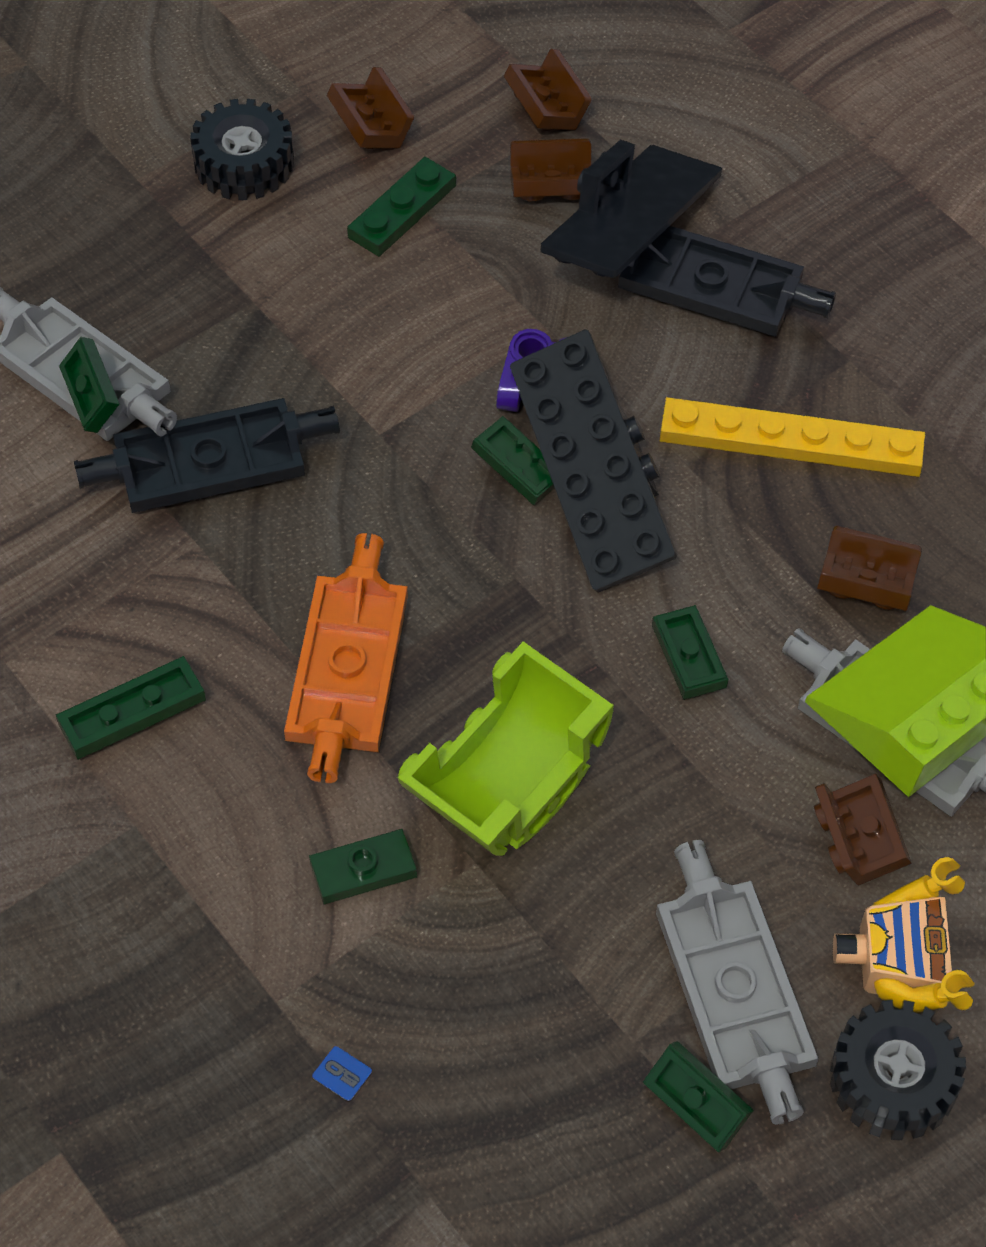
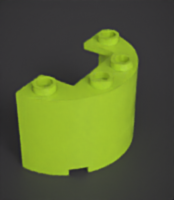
[398,642,614,856]

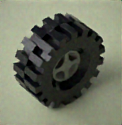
[190,99,294,200]
[830,1000,966,1140]

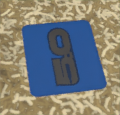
[312,1046,372,1101]

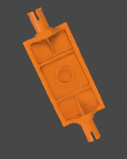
[284,533,408,783]

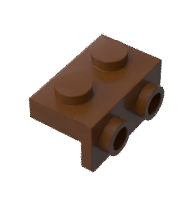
[504,49,591,130]
[327,67,414,149]
[510,139,591,201]
[817,526,922,611]
[814,774,912,886]

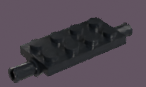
[618,226,836,337]
[74,398,340,513]

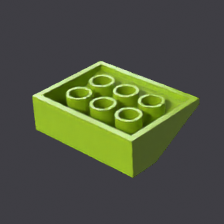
[805,605,986,797]

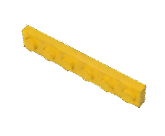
[660,397,925,477]

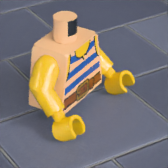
[833,857,975,1013]

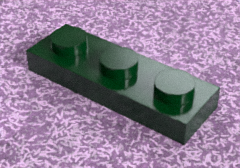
[347,156,456,257]
[56,656,206,760]

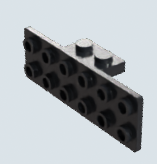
[540,139,722,278]
[510,329,677,592]

